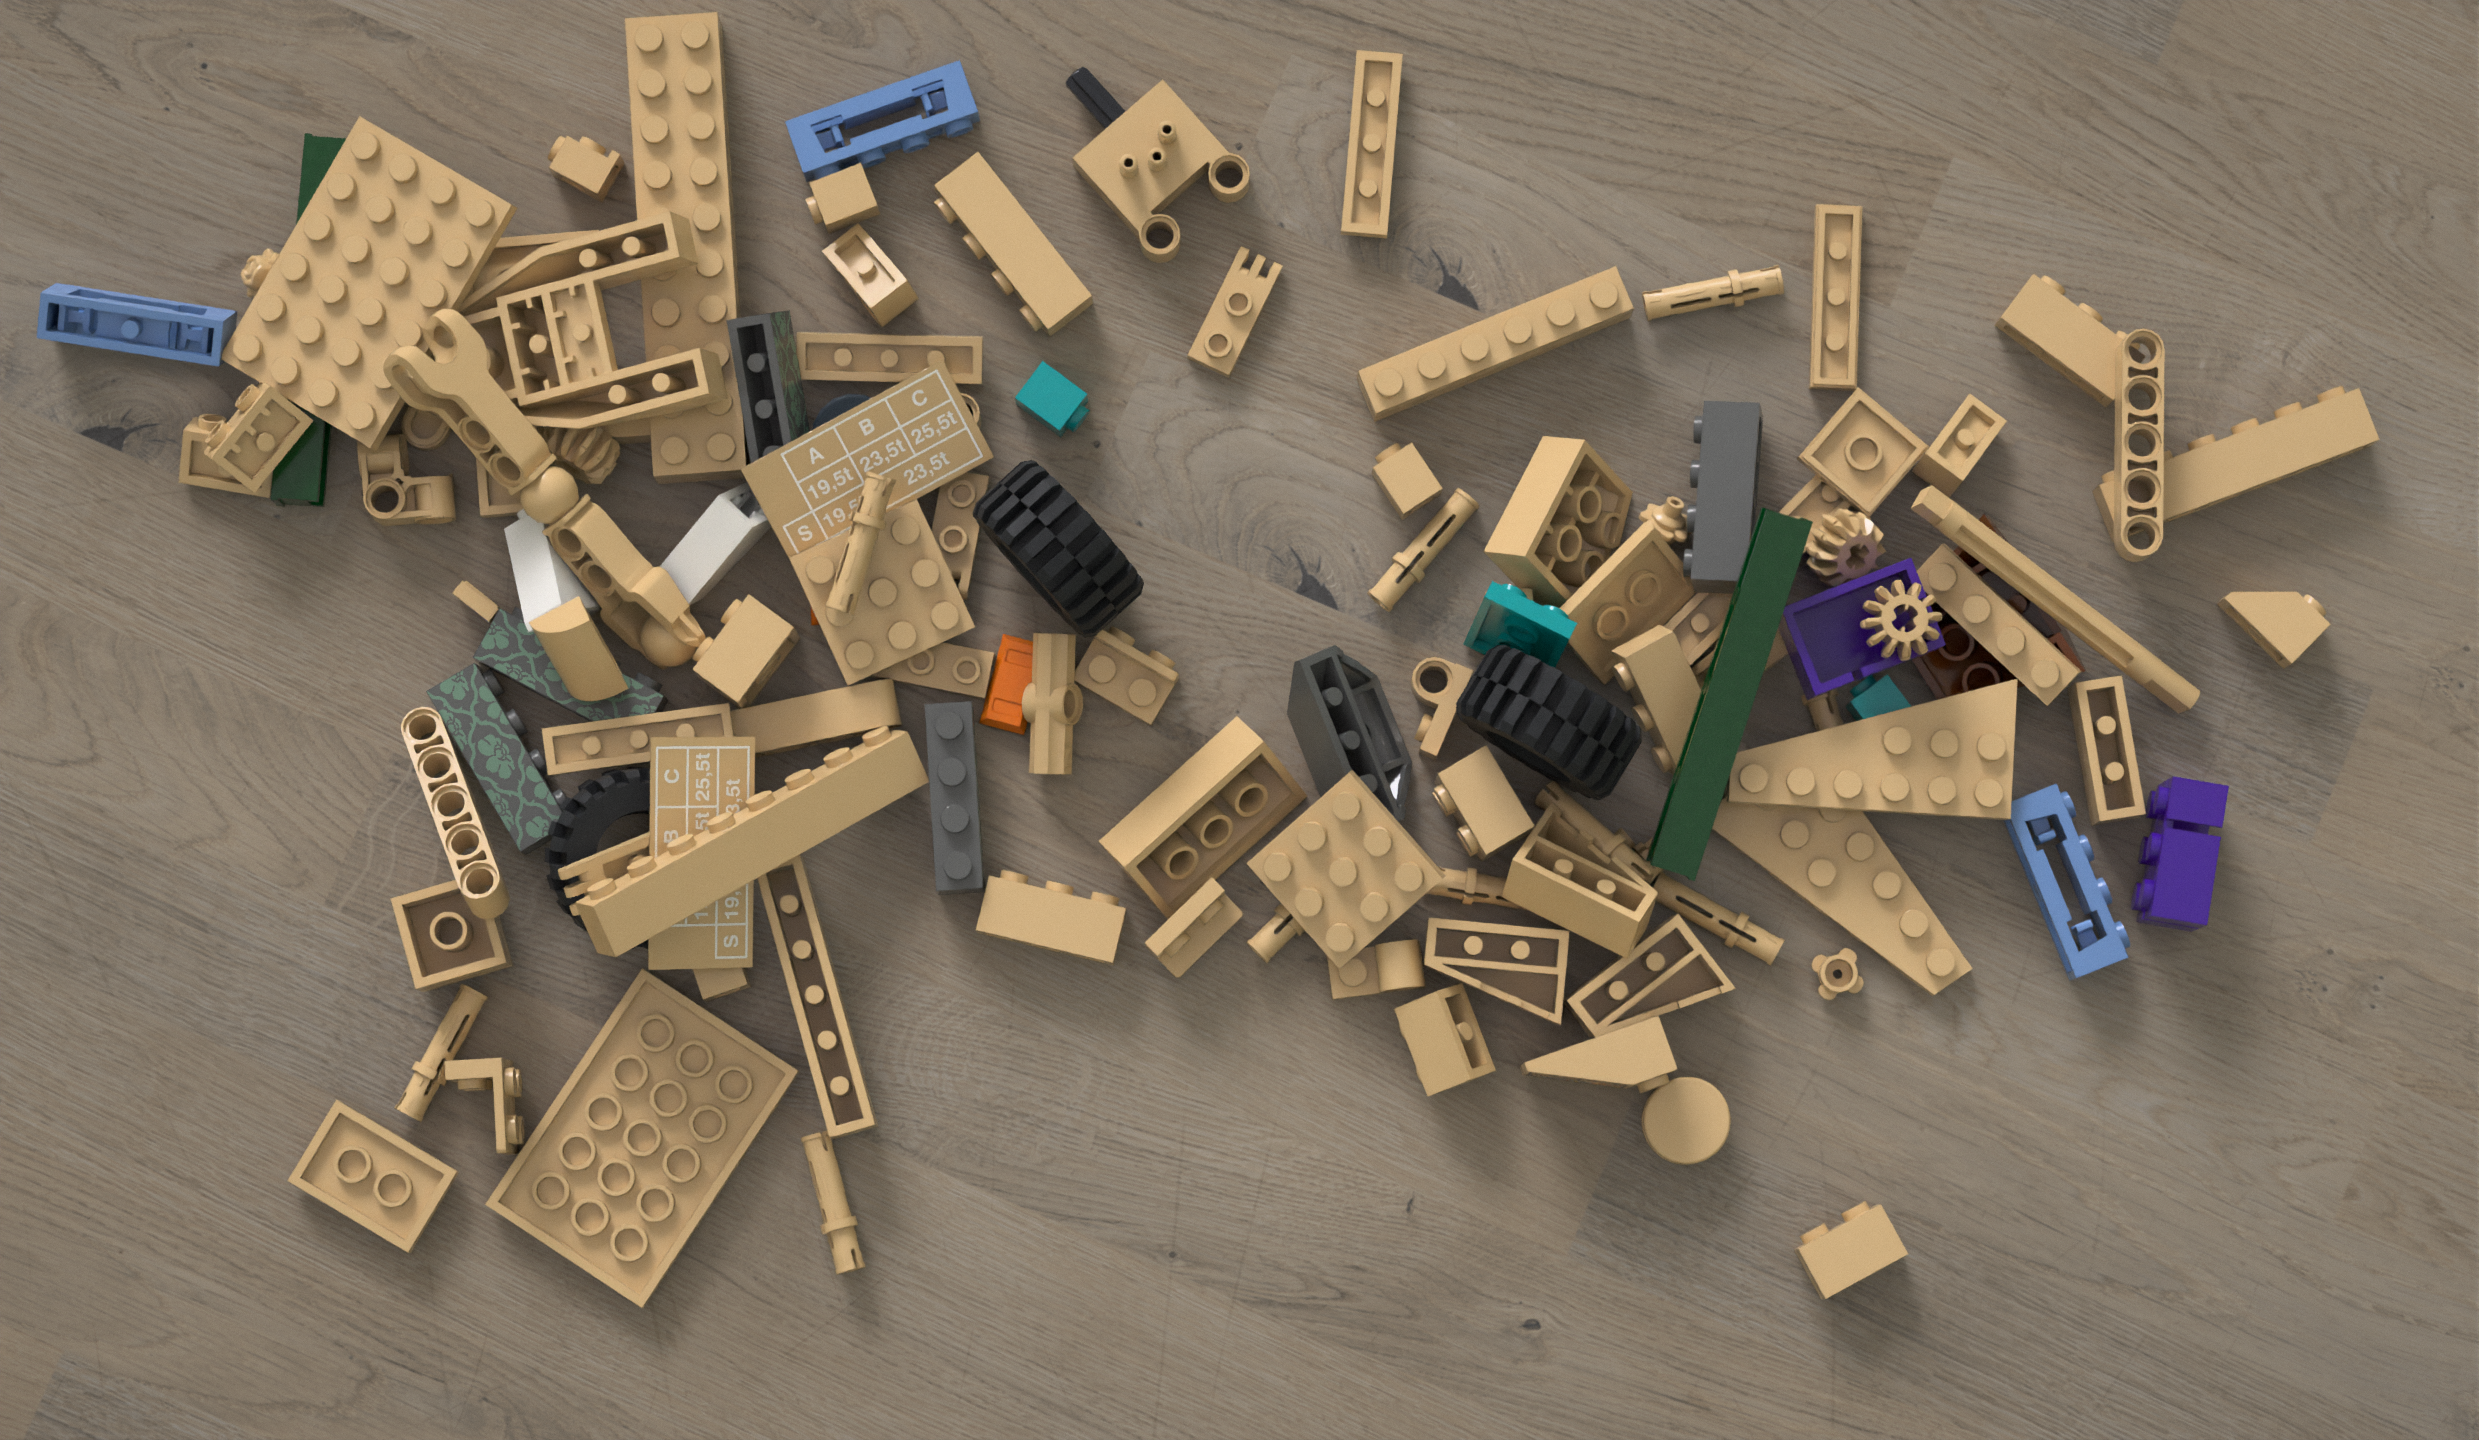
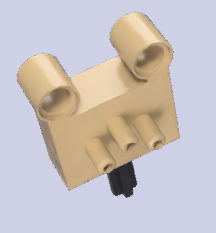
[1066,67,1250,263]

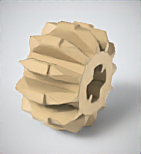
[542,427,620,484]
[1805,508,1886,587]
[1860,580,1942,661]

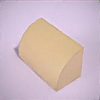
[529,596,629,701]

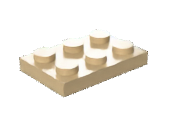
[1559,522,1696,685]
[288,1100,459,1253]

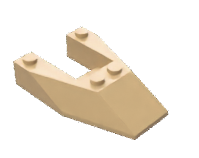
[431,211,728,430]

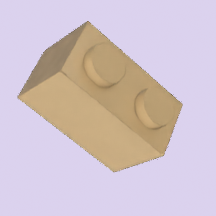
[1394,983,1496,1096]
[1794,1201,1908,1299]

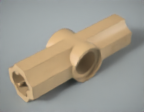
[1022,633,1083,774]

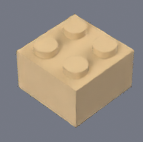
[692,594,801,709]
[1432,745,1535,862]
[391,880,513,992]

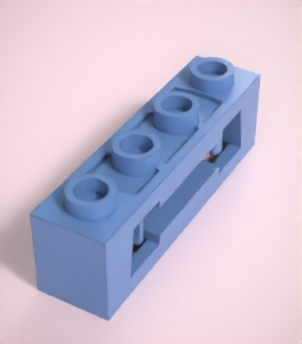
[785,60,980,182]
[37,283,237,367]
[2003,784,2130,981]

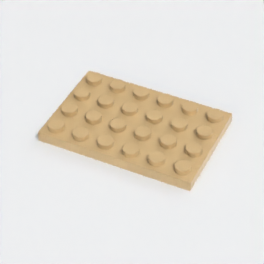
[221,116,517,451]
[485,968,800,1308]

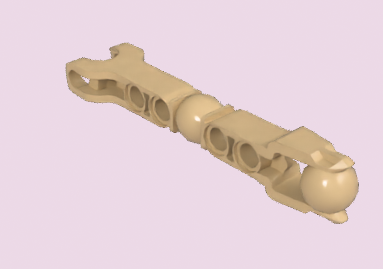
[383,309,706,670]

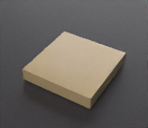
[1797,387,1929,517]

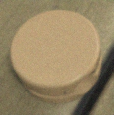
[1641,1077,1731,1165]

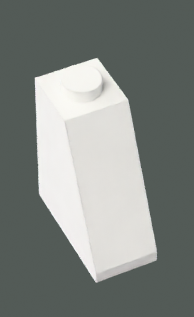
[660,482,771,605]
[504,509,602,632]

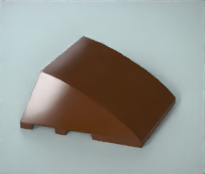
[1912,513,2086,700]

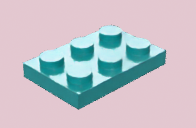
[1463,581,1577,668]

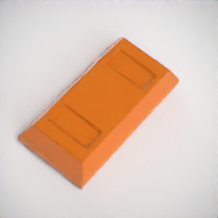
[979,634,1033,735]

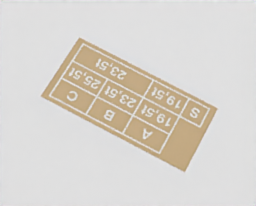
[740,360,994,558]
[648,737,755,970]

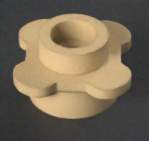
[1811,948,1864,1000]

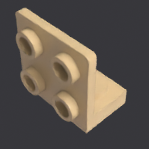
[444,1058,525,1155]

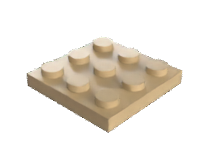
[789,499,975,686]
[1246,770,1446,969]

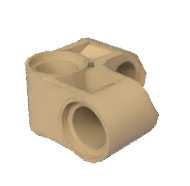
[357,434,456,526]

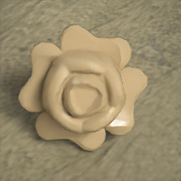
[240,248,279,298]
[1639,496,1693,545]

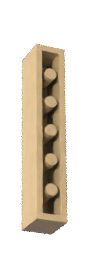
[1357,266,1634,422]
[2092,386,2380,543]
[757,854,878,1139]

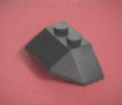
[1287,645,1412,822]

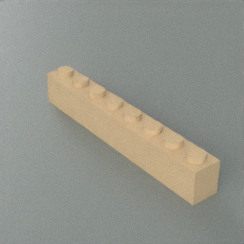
[575,726,929,957]

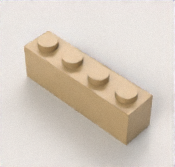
[934,152,1093,337]

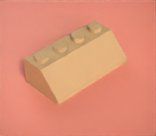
[1099,716,1308,919]

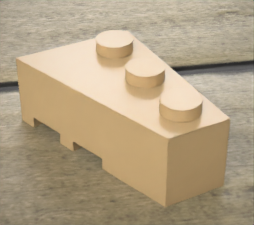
[1502,802,1658,959]
[1563,914,1736,1038]
[1423,918,1570,1025]

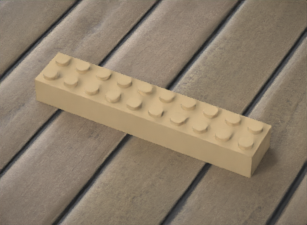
[625,12,750,484]

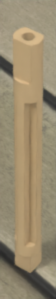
[1911,485,2200,714]

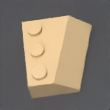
[1483,436,1633,608]

